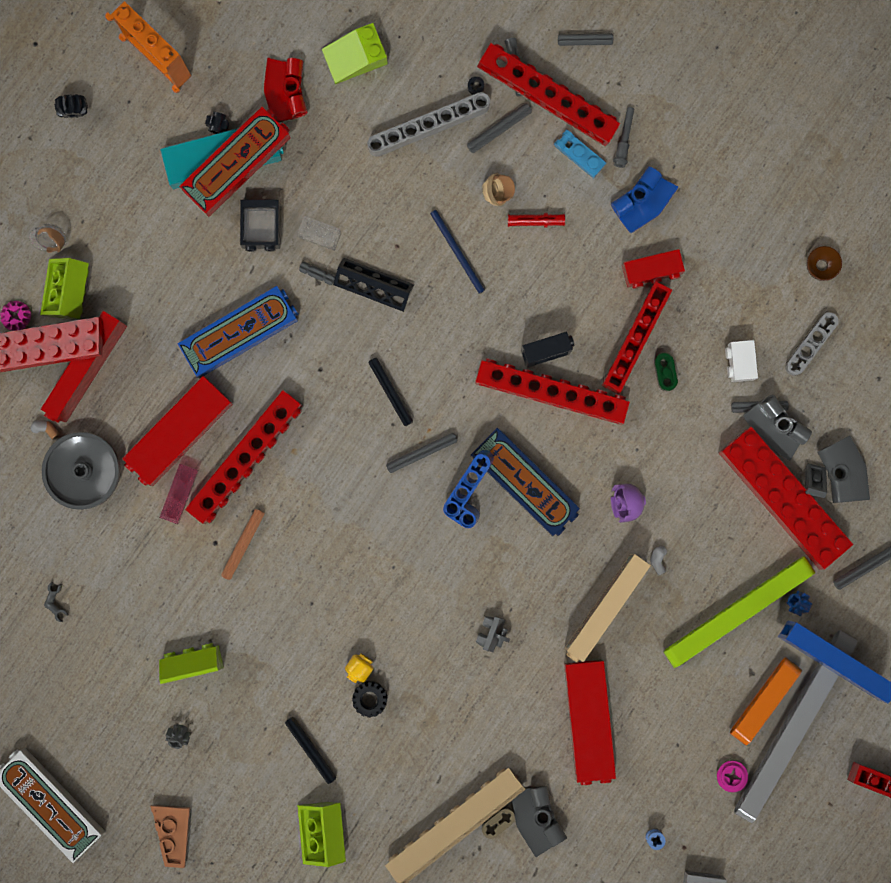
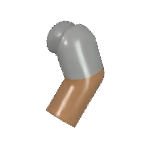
[30,420,60,440]

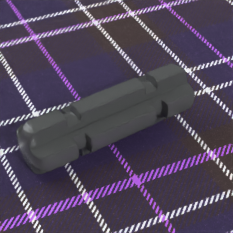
[299,262,335,285]

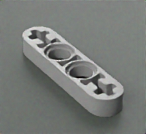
[785,312,838,376]

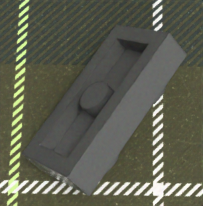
[805,463,827,498]

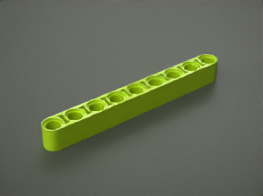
[663,556,816,668]

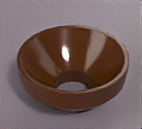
[806,246,842,281]

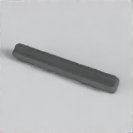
[467,103,532,153]
[386,433,457,473]
[833,546,891,590]

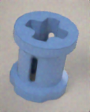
[645,829,666,850]

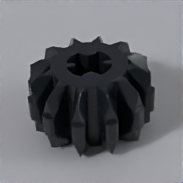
[54,94,88,118]

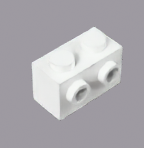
[725,340,758,382]

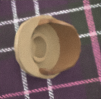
[482,173,515,206]

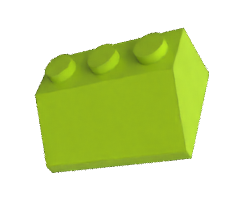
[40,258,89,319]
[159,643,224,684]
[297,802,346,867]

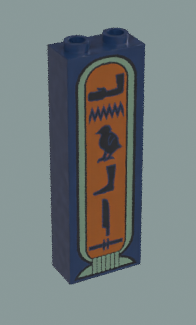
[470,428,580,536]

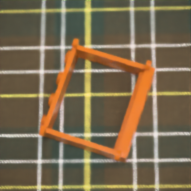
[105,1,191,93]

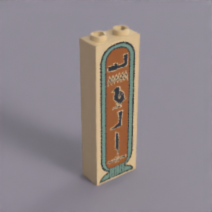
[564,554,651,662]

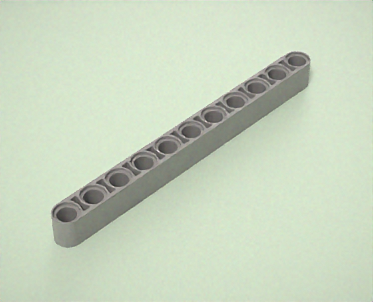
[734,630,857,823]

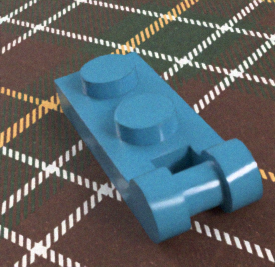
[554,129,606,179]

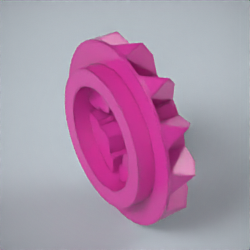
[0,301,31,331]
[717,761,748,792]

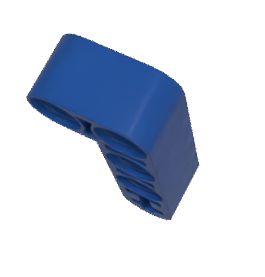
[443,450,494,528]

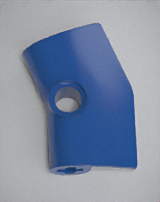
[611,167,678,233]

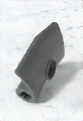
[743,395,812,461]
[817,436,870,503]
[512,786,567,857]

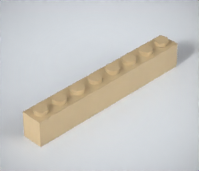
[385,768,526,883]

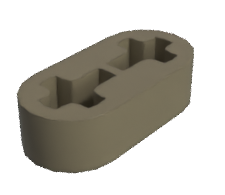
[482,807,515,839]

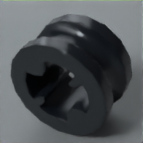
[468,77,484,95]

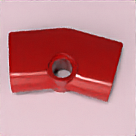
[264,58,308,122]

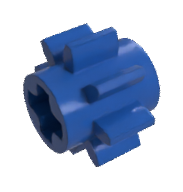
[787,591,812,616]

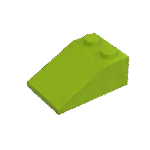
[322,23,388,84]

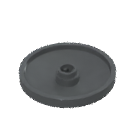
[42,432,120,510]

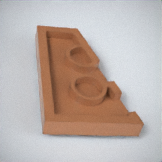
[150,805,190,868]

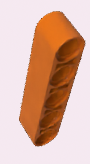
[730,657,802,746]

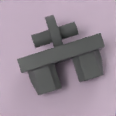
[476,616,510,652]

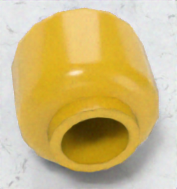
[345,653,374,683]

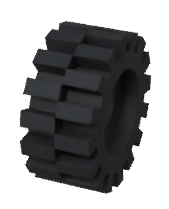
[352,681,387,718]

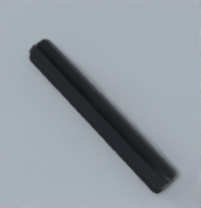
[368,358,413,426]
[285,717,336,784]

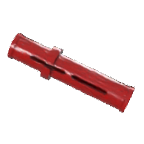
[508,212,565,228]

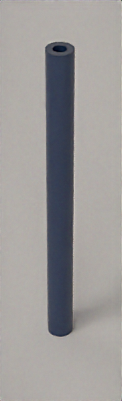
[430,210,485,294]

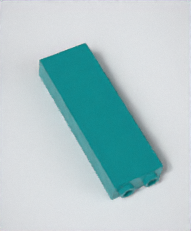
[160,128,284,189]

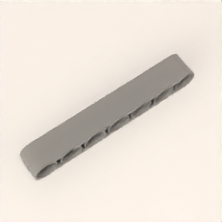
[367,92,490,157]

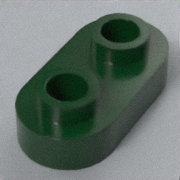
[654,353,678,392]

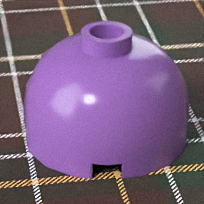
[611,484,646,523]

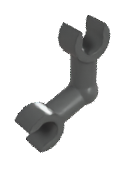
[44,582,69,622]

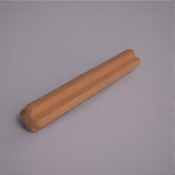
[221,509,264,580]

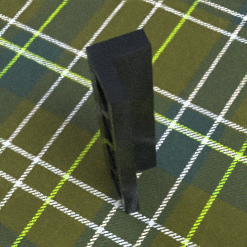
[333,258,414,312]

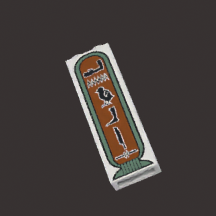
[0,748,105,863]

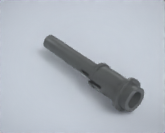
[613,107,635,168]

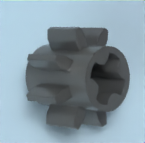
[166,724,190,749]

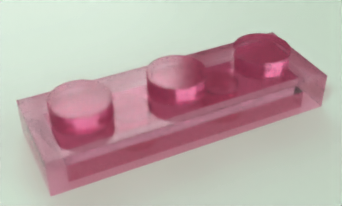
[159,464,199,524]

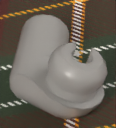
[650,546,667,576]

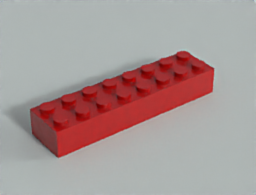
[719,427,854,570]

